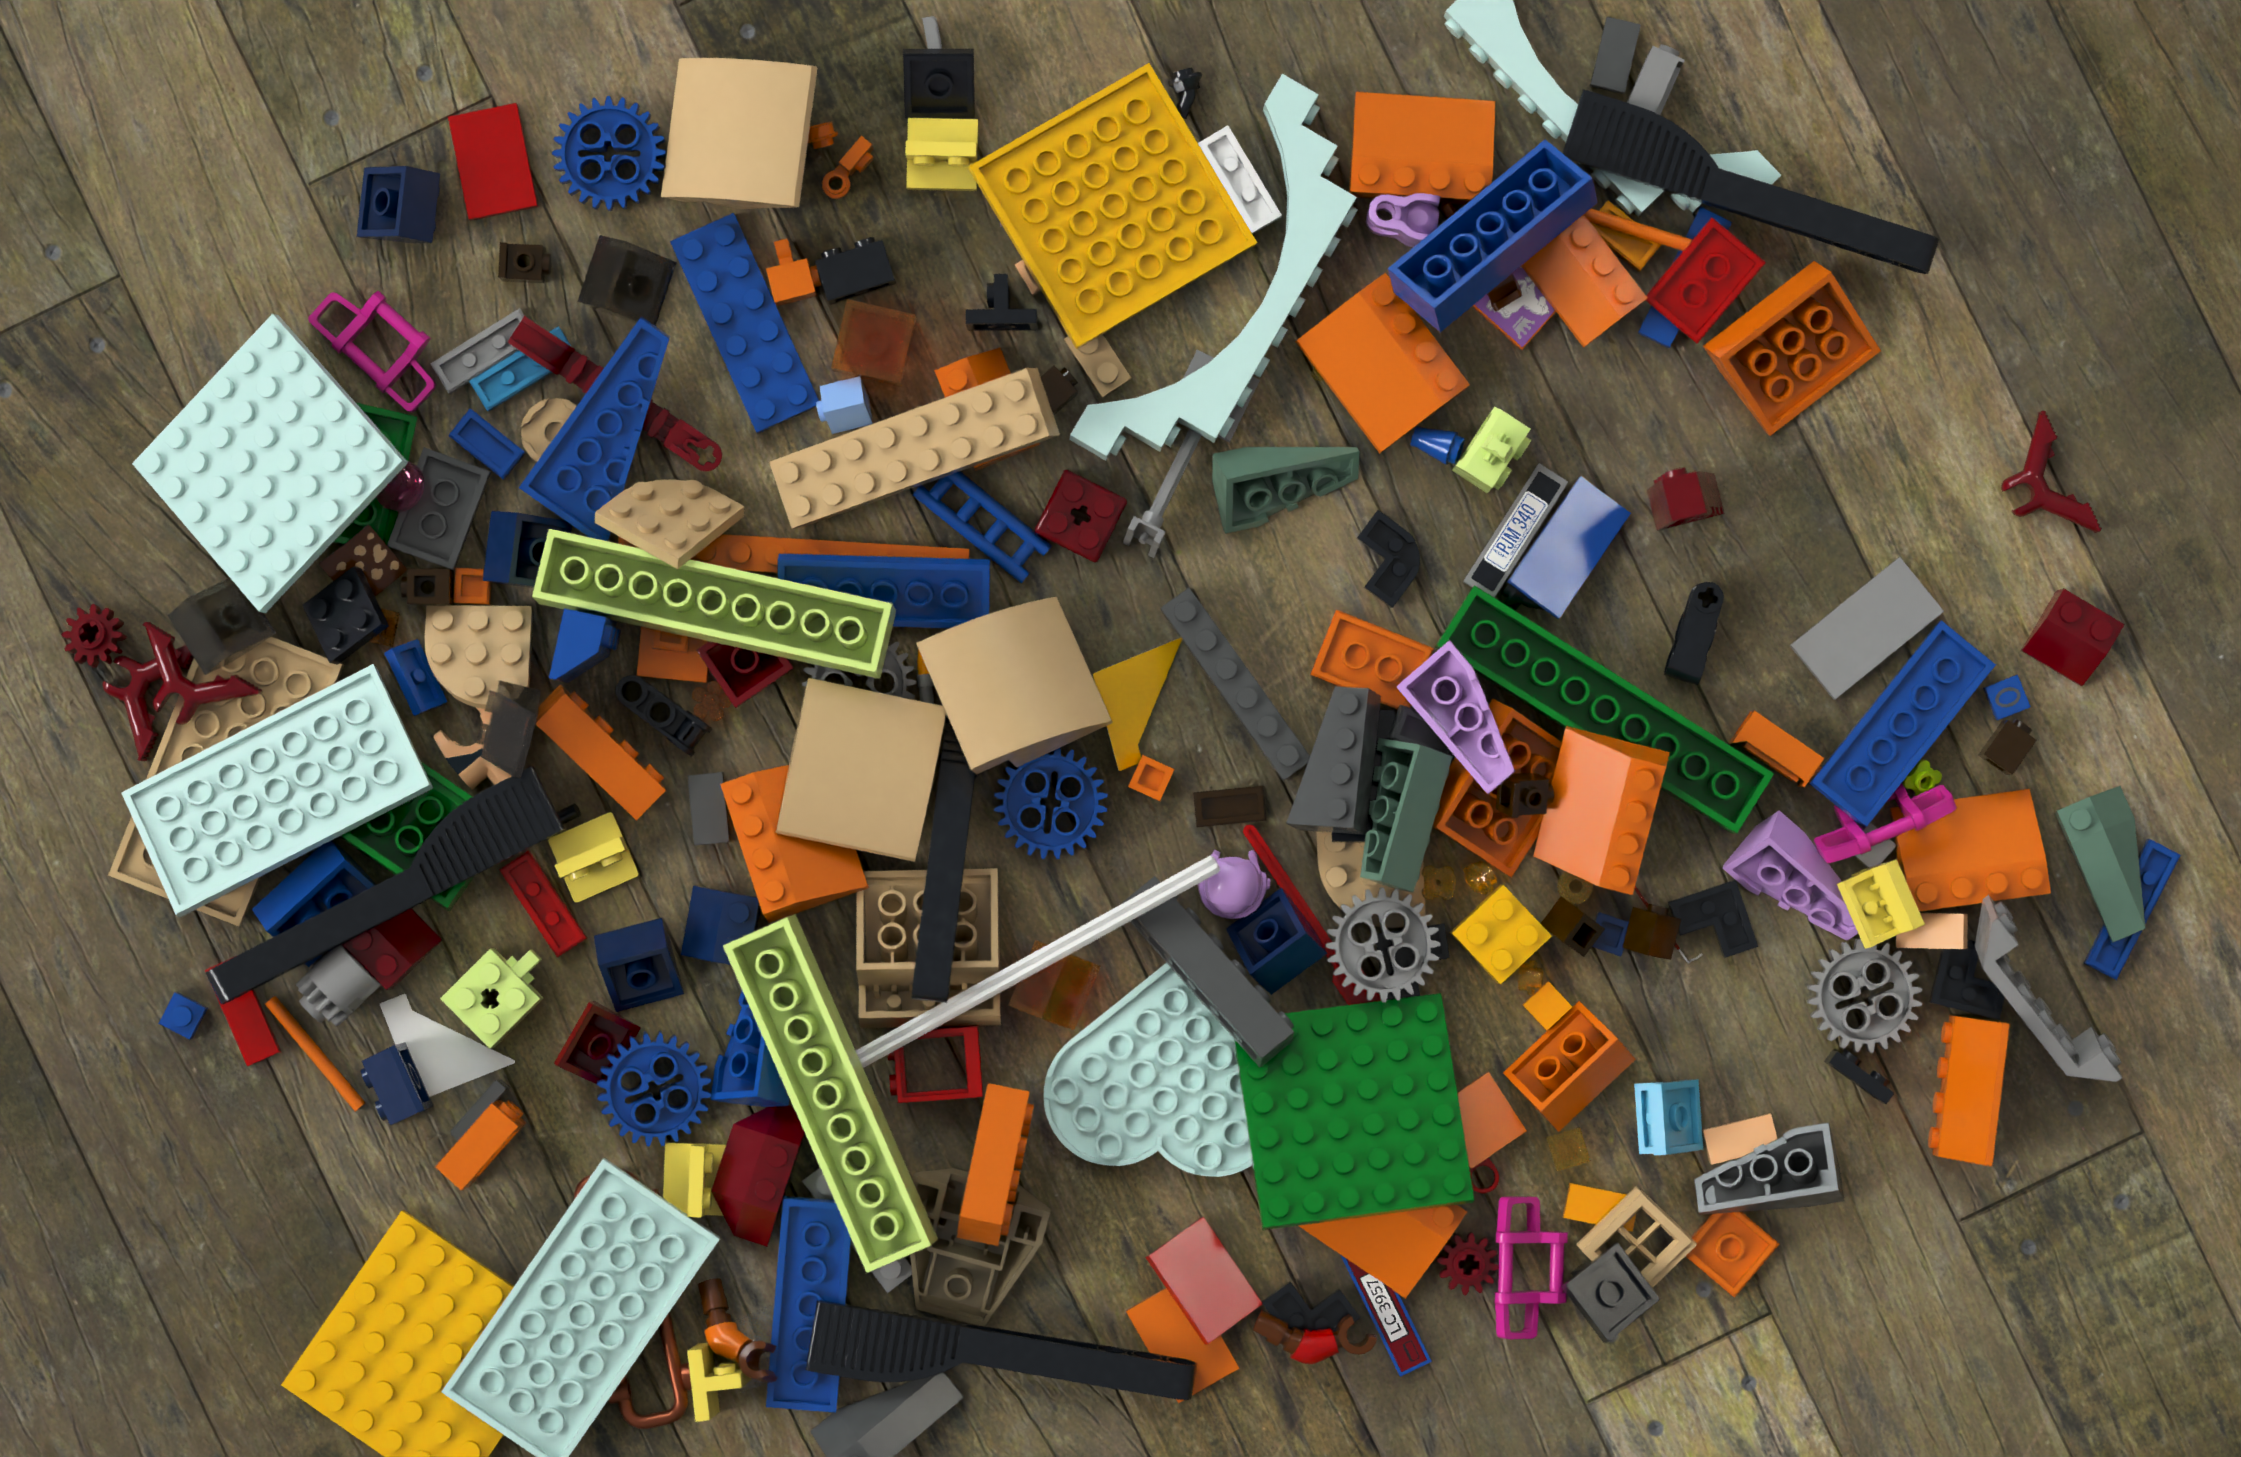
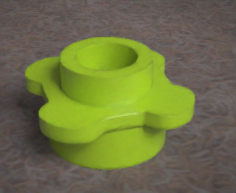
[1903,759,1942,796]

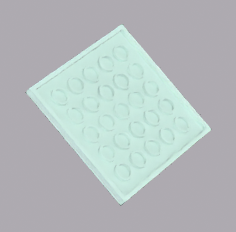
[132,314,408,613]

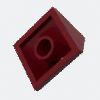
[696,641,794,708]
[554,1001,641,1084]

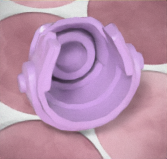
[1197,850,1271,919]

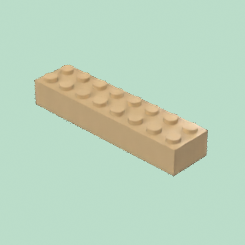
[769,368,1060,528]

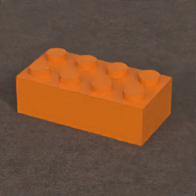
[957,1083,1034,1246]

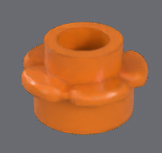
[808,122,838,149]

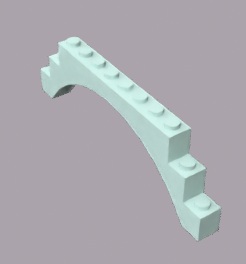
[1443,0,1781,217]
[1069,74,1358,461]

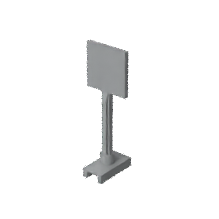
[1123,350,1260,558]

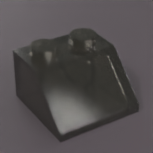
[577,235,677,326]
[167,578,276,675]
[476,680,541,779]

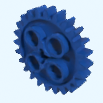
[552,96,667,211]
[994,748,1108,859]
[597,1031,712,1147]

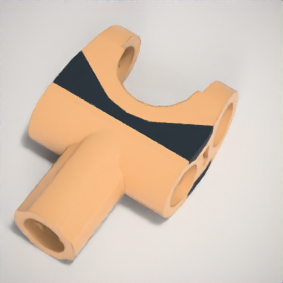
[433,708,527,790]

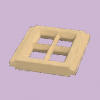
[1577,1186,1697,1288]

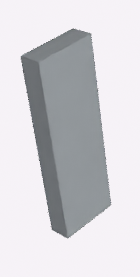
[430,308,525,394]

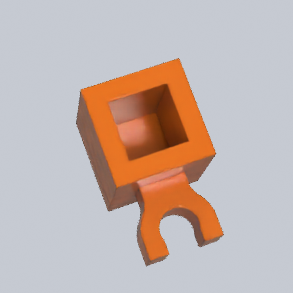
[766,238,822,306]

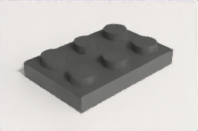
[387,447,491,571]

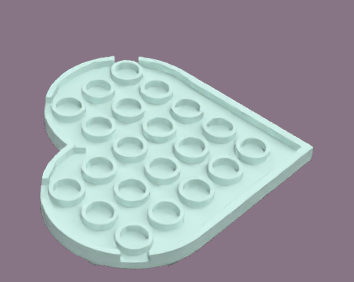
[1044,963,1252,1177]

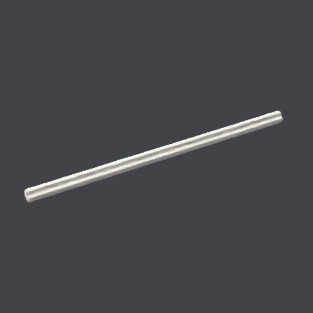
[856,856,1220,1068]

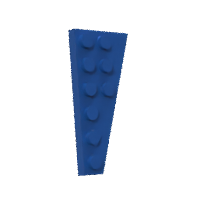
[519,316,670,541]

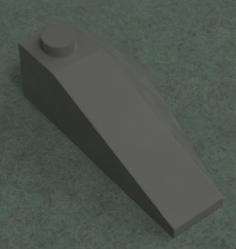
[1694,1123,1845,1215]
[810,1372,964,1457]

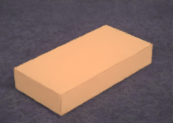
[1896,913,1968,949]
[1702,1113,1777,1165]

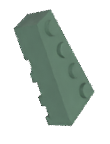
[1360,738,1453,892]

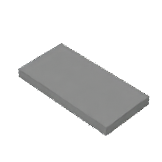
[1789,557,1944,700]

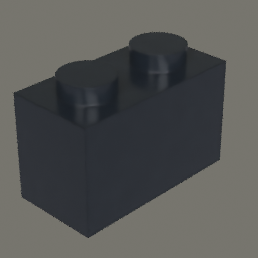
[815,237,896,305]

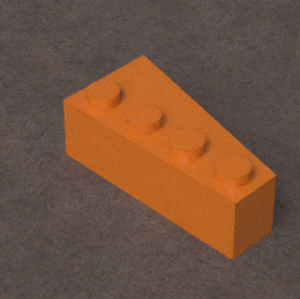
[531,684,666,821]

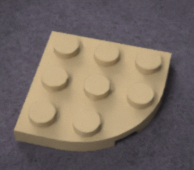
[595,479,744,569]
[425,605,533,710]
[1316,832,1426,928]

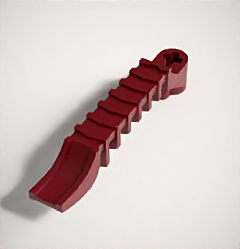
[507,316,722,471]

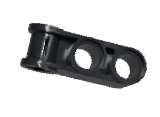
[1664,582,1724,685]
[616,675,713,757]

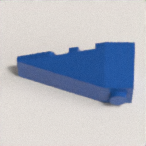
[710,990,790,1107]

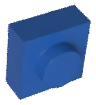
[158,992,208,1040]

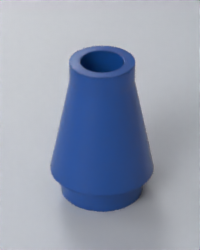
[1410,426,1465,465]

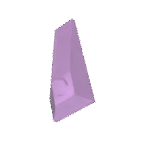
[1722,810,1858,941]

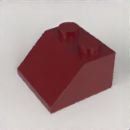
[2021,588,2125,686]
[342,908,442,990]

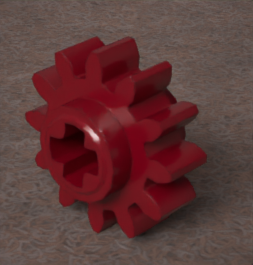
[61,604,127,668]
[1436,1232,1499,1295]

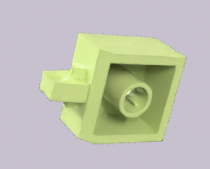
[1452,407,1532,493]
[440,948,543,1049]

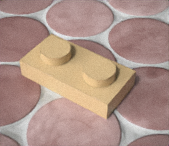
[1064,334,1132,399]

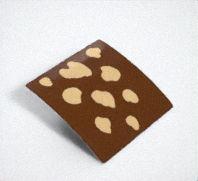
[319,525,407,596]

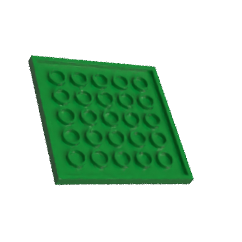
[1234,993,1474,1230]

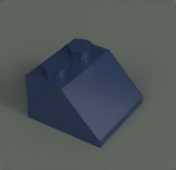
[356,166,440,243]
[483,511,572,588]
[681,886,761,965]
[1226,887,1327,995]
[594,918,684,1012]
[360,1042,434,1125]

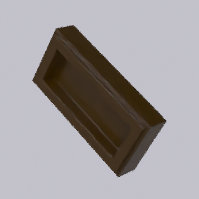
[1193,786,1267,827]

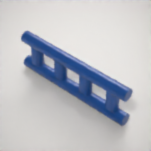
[912,471,1052,584]

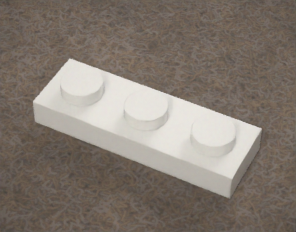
[1198,125,1282,234]

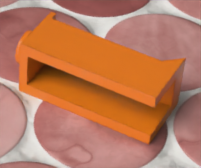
[1728,710,1824,788]

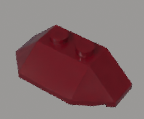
[711,1105,805,1247]

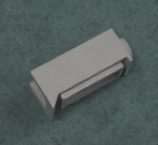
[1627,44,1685,115]

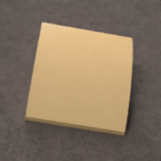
[661,58,818,209]
[916,597,1113,775]
[776,678,946,862]
[856,868,1001,1028]

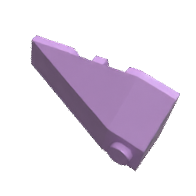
[1396,640,1515,794]

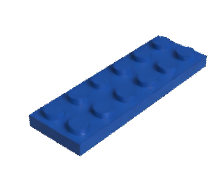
[670,213,819,434]
[778,554,990,628]
[1809,620,1996,828]
[766,1196,851,1413]

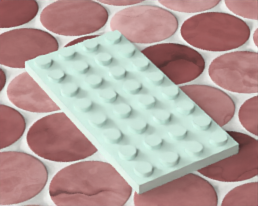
[121,664,433,917]
[441,1158,720,1457]

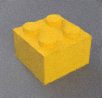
[1449,884,1552,985]

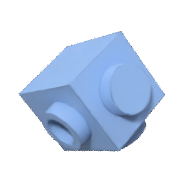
[816,376,873,434]

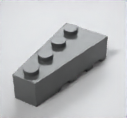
[1286,686,1381,835]

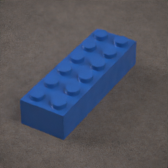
[1388,139,1598,332]

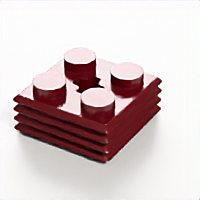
[1035,470,1127,563]

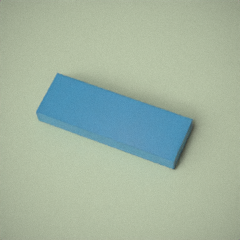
[469,326,571,412]

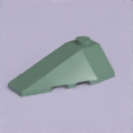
[1212,447,1360,534]
[2055,786,2146,943]

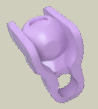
[1366,193,1440,248]

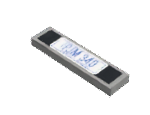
[1463,463,1568,598]

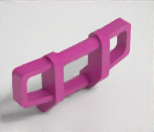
[308,291,436,413]
[1814,783,1957,863]
[1495,1196,1568,1339]

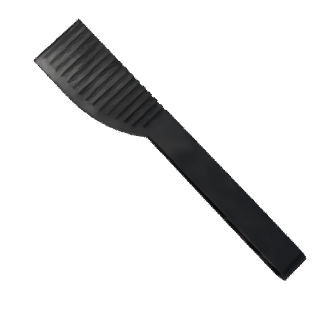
[1563,89,1939,274]
[912,716,981,1003]
[206,766,565,1005]
[805,1300,1197,1400]

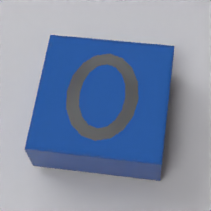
[1983,675,2031,720]

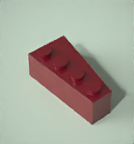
[1647,467,1725,531]

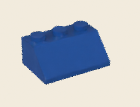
[549,608,621,683]
[252,840,377,967]

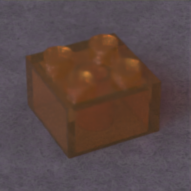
[831,299,918,387]

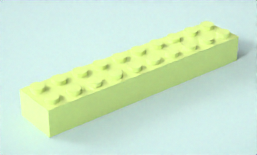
[532,529,896,679]
[723,914,938,1273]

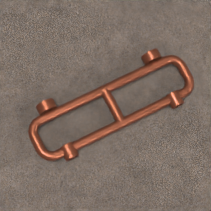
[574,1169,692,1429]

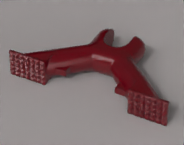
[2001,411,2102,533]
[143,622,263,725]
[102,639,200,761]

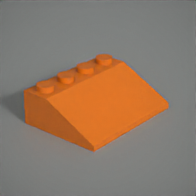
[1349,92,1495,205]
[1703,261,1881,436]
[1295,272,1470,454]
[1432,699,1562,878]
[1533,726,1670,895]
[720,765,869,923]
[1890,789,2051,912]
[1928,1015,2010,1166]
[1299,1205,1467,1299]

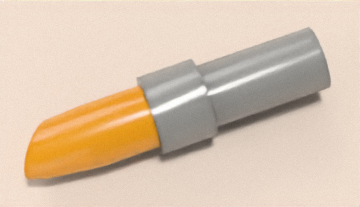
[916,649,935,704]

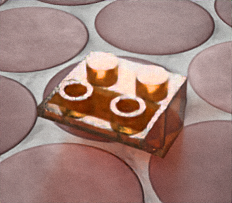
[1008,939,1101,1031]

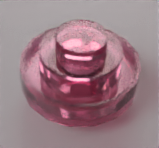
[376,461,425,512]

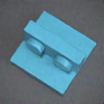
[1634,1079,1703,1155]

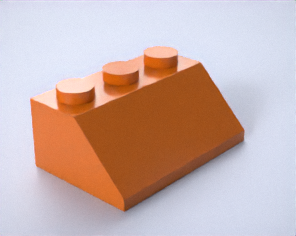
[1521,214,1647,348]
[934,348,1040,472]
[1503,1001,1636,1132]

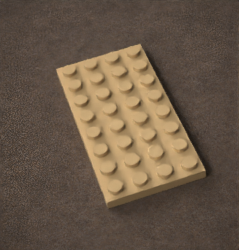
[108,613,344,927]

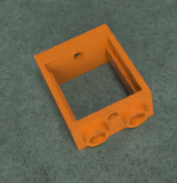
[435,1100,526,1191]

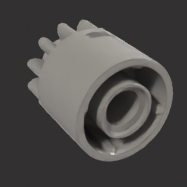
[295,944,381,1026]

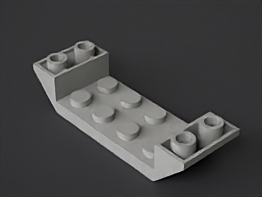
[1975,895,2122,1082]

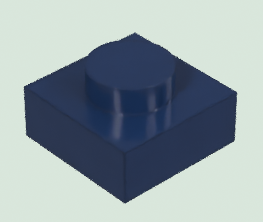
[1592,912,1629,957]

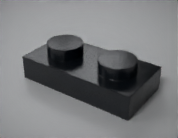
[1824,1049,1894,1104]

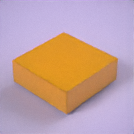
[1522,981,1572,1031]

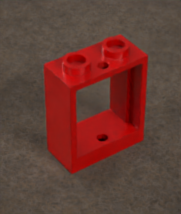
[888,1026,983,1103]

